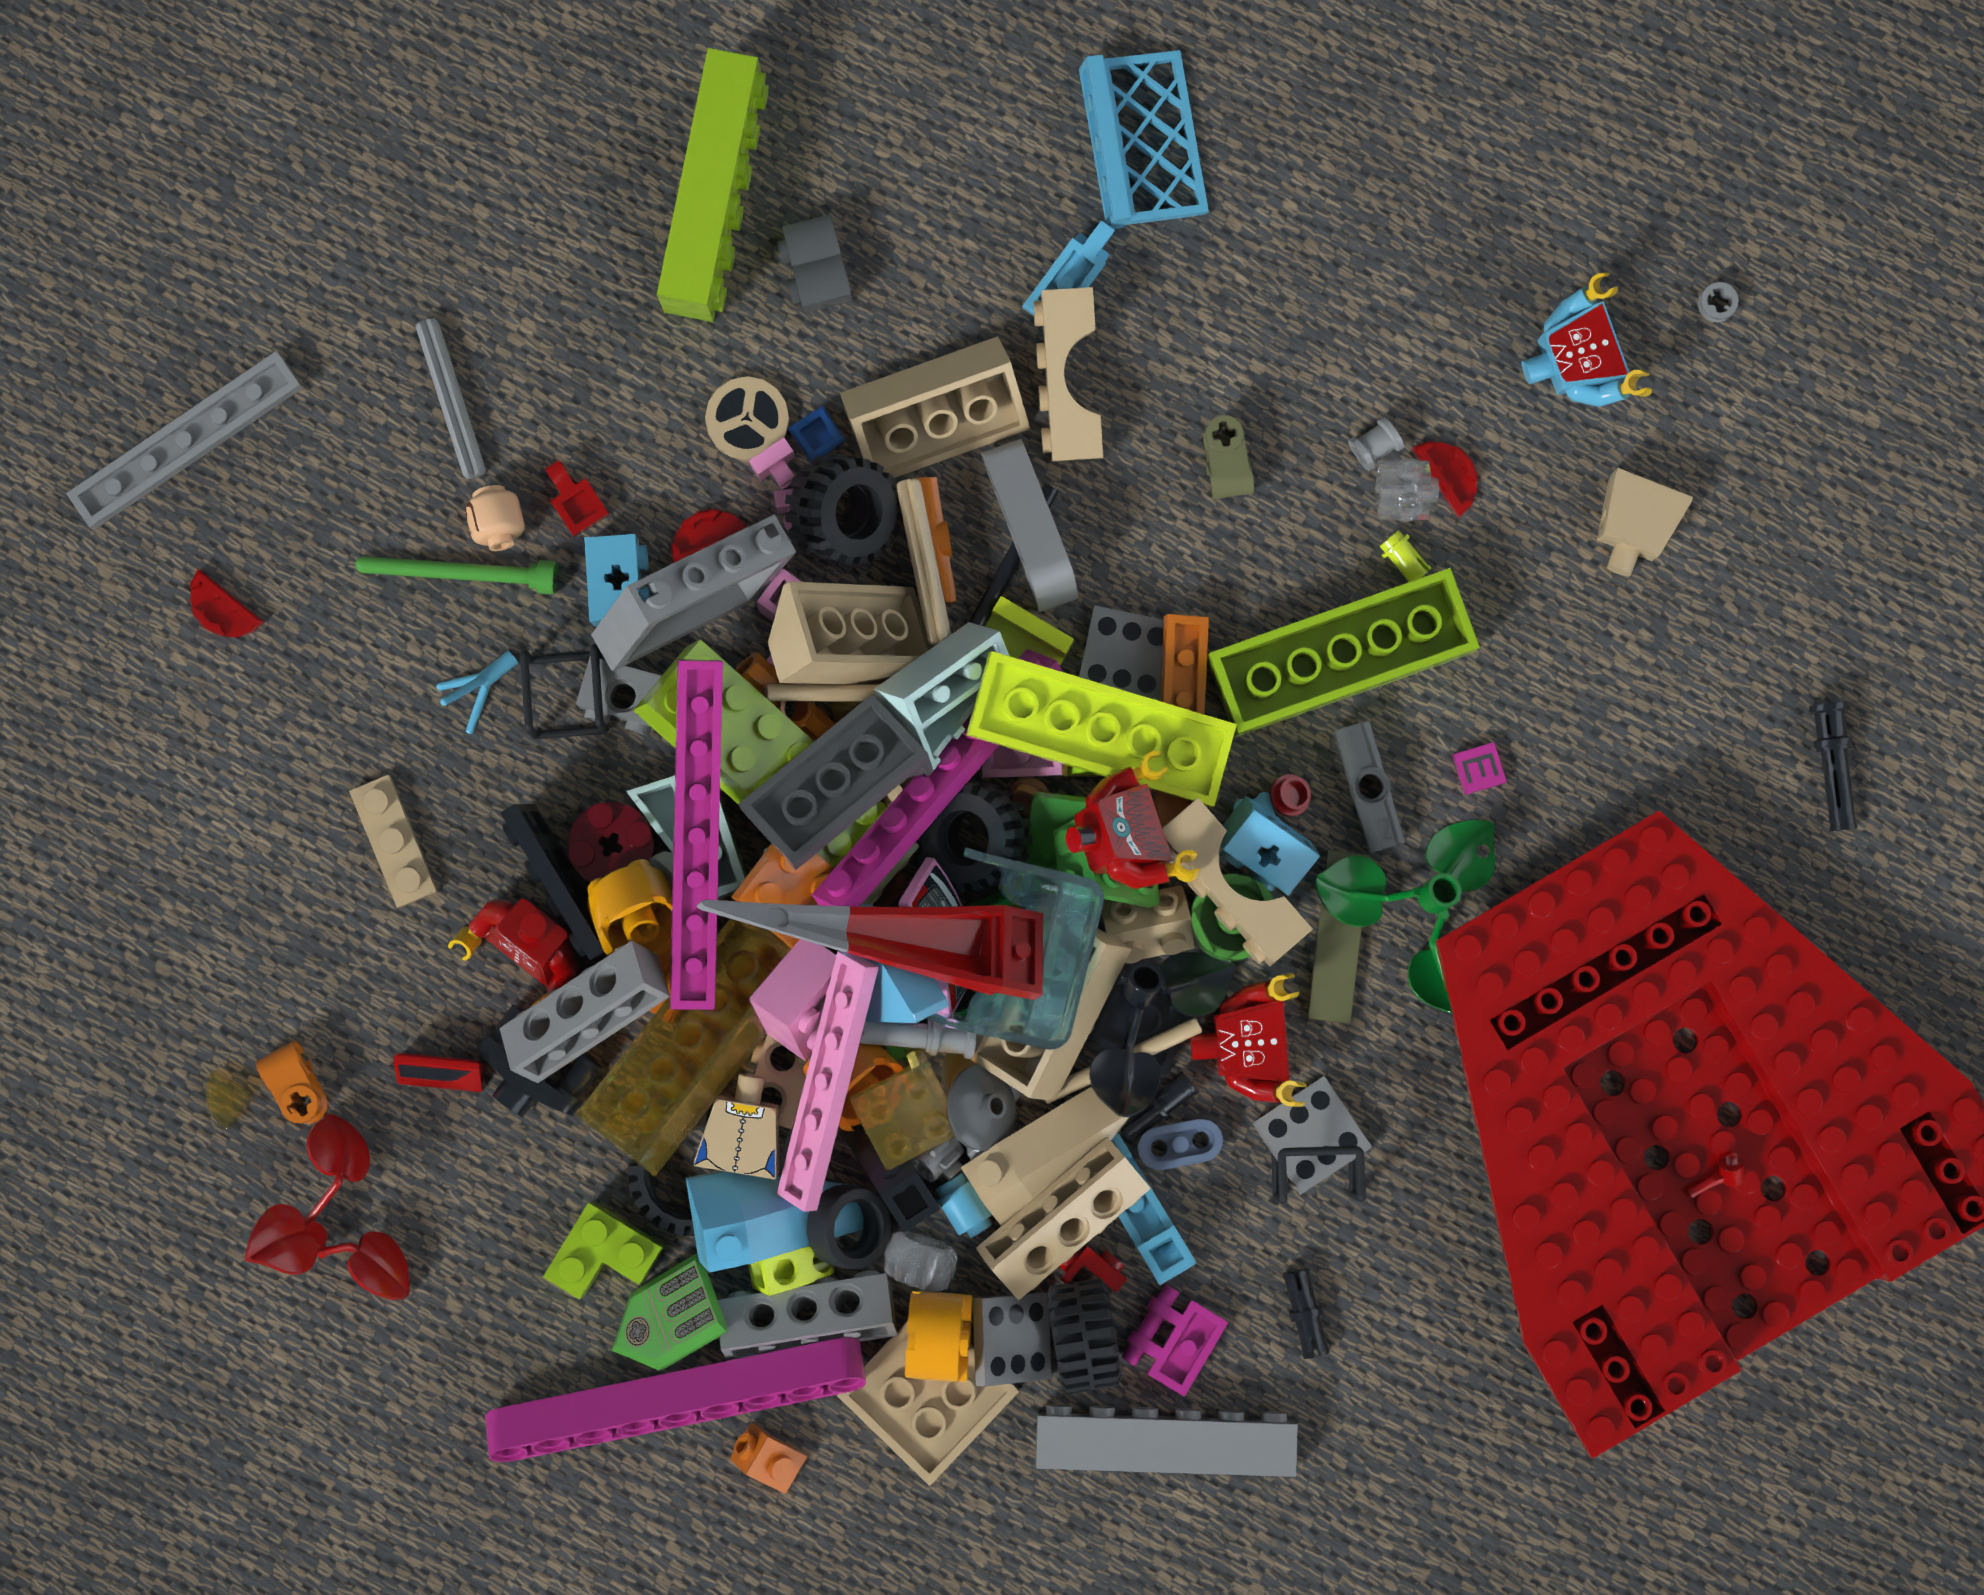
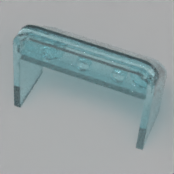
[927,848,1104,1050]

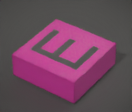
[1452,742,1507,795]

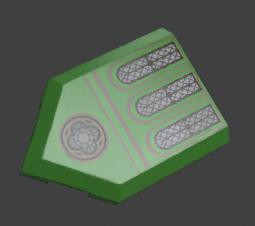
[611,1253,729,1371]

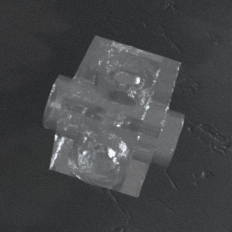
[1375,459,1439,522]

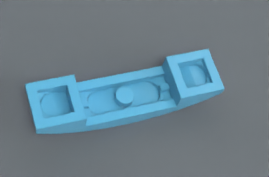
[1112,1133,1197,1285]

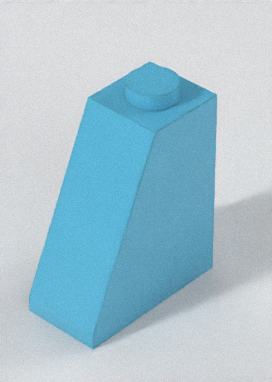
[860,903,949,1023]

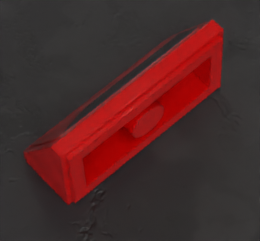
[393,1053,485,1092]

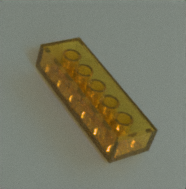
[576,919,791,1177]

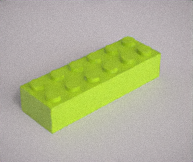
[657,48,769,322]
[1207,568,1480,738]
[633,639,888,868]

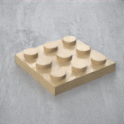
[837,1320,1019,1486]

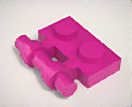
[1121,1284,1228,1397]

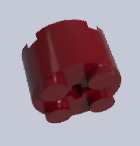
[568,802,658,883]

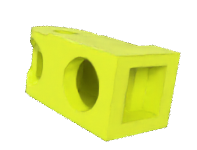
[748,1246,835,1296]

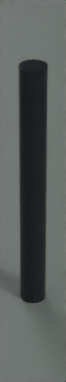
[969,484,1059,627]

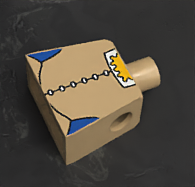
[694,1074,779,1179]

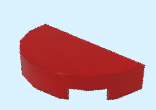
[1412,441,1478,518]
[671,509,747,563]
[190,568,265,638]

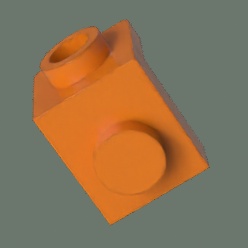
[730,1423,807,1494]

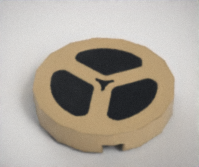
[705,376,790,462]

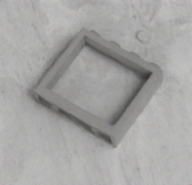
[591,514,796,672]

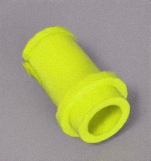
[1379,530,1432,582]

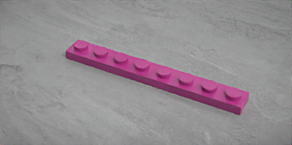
[812,649,1063,907]
[670,659,723,1010]

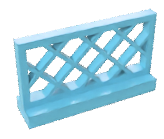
[1079,50,1209,229]

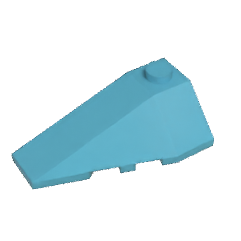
[686,1171,864,1273]

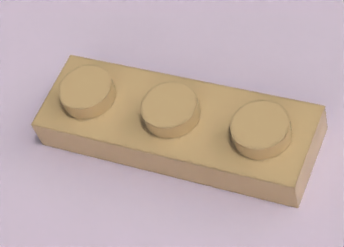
[349,774,438,908]

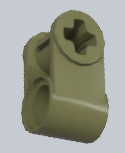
[1204,415,1254,500]

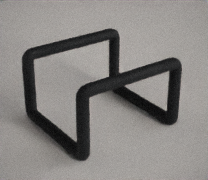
[520,644,609,739]
[1271,1146,1366,1204]

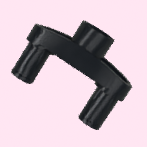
[477,1004,602,1117]

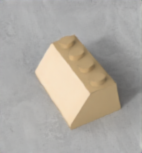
[840,336,1030,478]
[768,581,932,684]
[971,904,1132,1101]

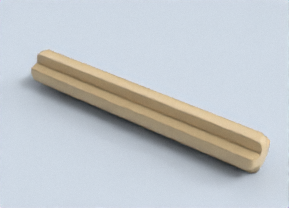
[896,478,951,646]

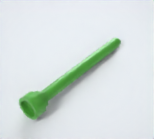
[355,556,559,595]

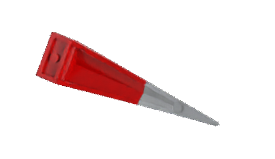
[696,899,1044,1000]

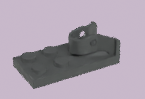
[739,694,933,870]

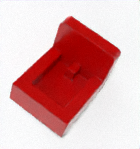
[1059,1244,1127,1293]

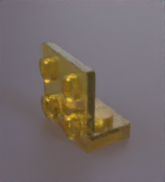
[850,1047,956,1170]

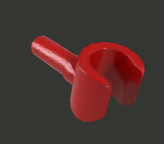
[1687,1152,1745,1198]

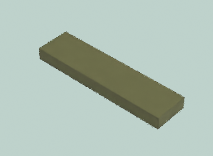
[1307,850,1370,1024]

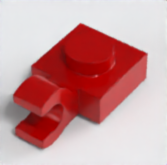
[545,460,610,538]

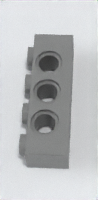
[576,656,667,741]
[500,940,670,1083]
[718,1271,898,1361]

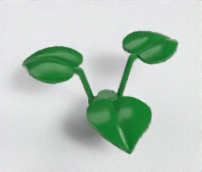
[1315,820,1495,1014]

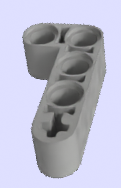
[981,439,1079,613]

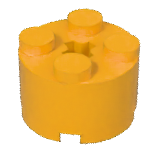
[587,859,672,956]
[905,1291,973,1382]

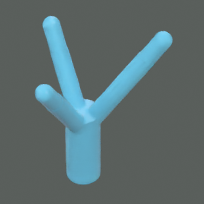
[436,651,518,734]

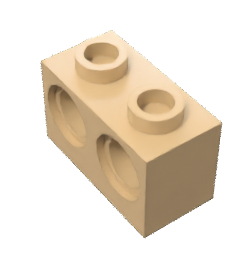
[751,1034,811,1129]

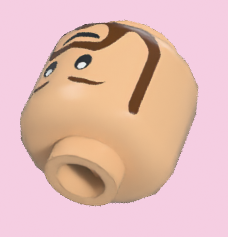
[465,485,525,551]

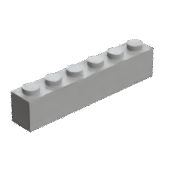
[1036,1404,1298,1477]

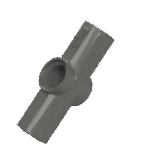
[1333,721,1405,853]

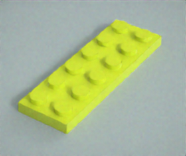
[966,651,1237,807]

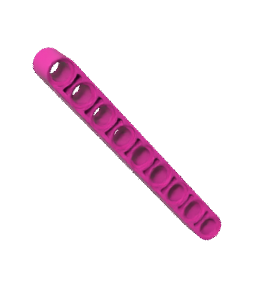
[485,1337,866,1462]

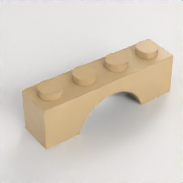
[1033,287,1103,462]
[1162,798,1313,967]

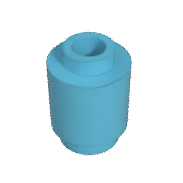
[935,1172,992,1238]

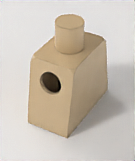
[1597,468,1693,576]

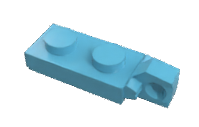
[1022,220,1115,316]

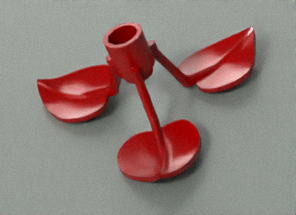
[245,1113,410,1300]

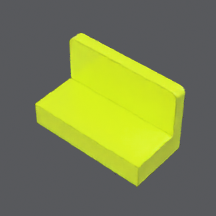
[985,596,1074,665]

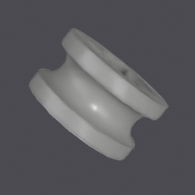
[1698,282,1739,323]

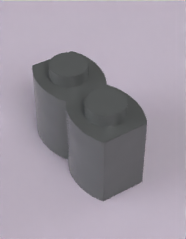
[777,214,852,314]

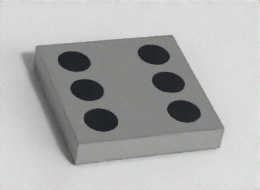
[1079,605,1164,701]
[1253,1076,1372,1195]
[973,1292,1052,1387]

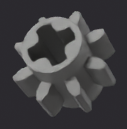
[911,1129,964,1183]

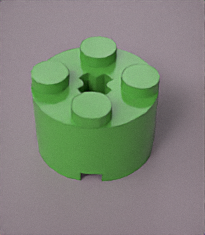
[1189,874,1274,961]

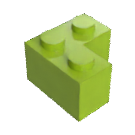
[543,1200,666,1300]

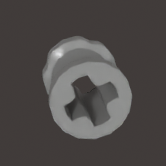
[1348,417,1404,471]

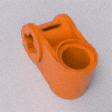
[256,1040,328,1124]

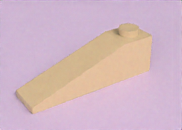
[961,1087,1130,1226]

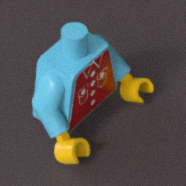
[1522,272,1653,407]

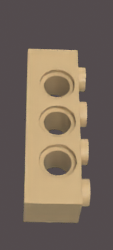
[976,1137,1151,1300]

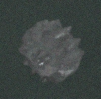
[883,1231,958,1292]

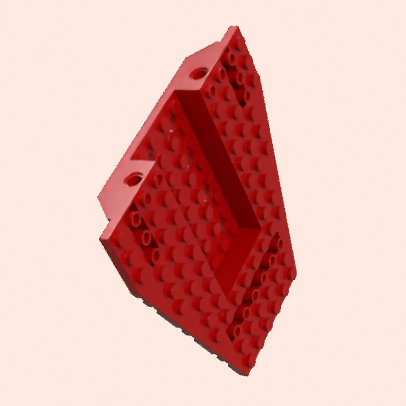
[1435,810,1984,1459]

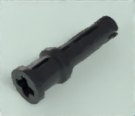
[1809,701,1857,831]

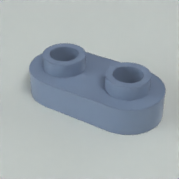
[1137,1119,1223,1170]

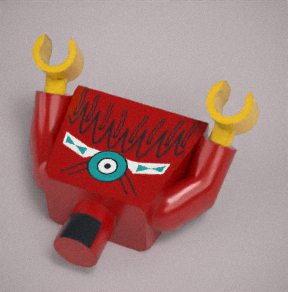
[1065,751,1200,889]

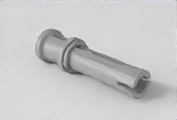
[860,1017,976,1059]

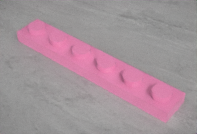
[777,951,879,1212]

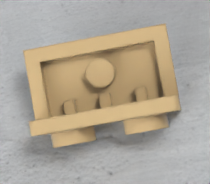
[1100,886,1195,963]

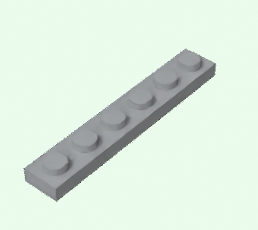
[66,351,303,530]

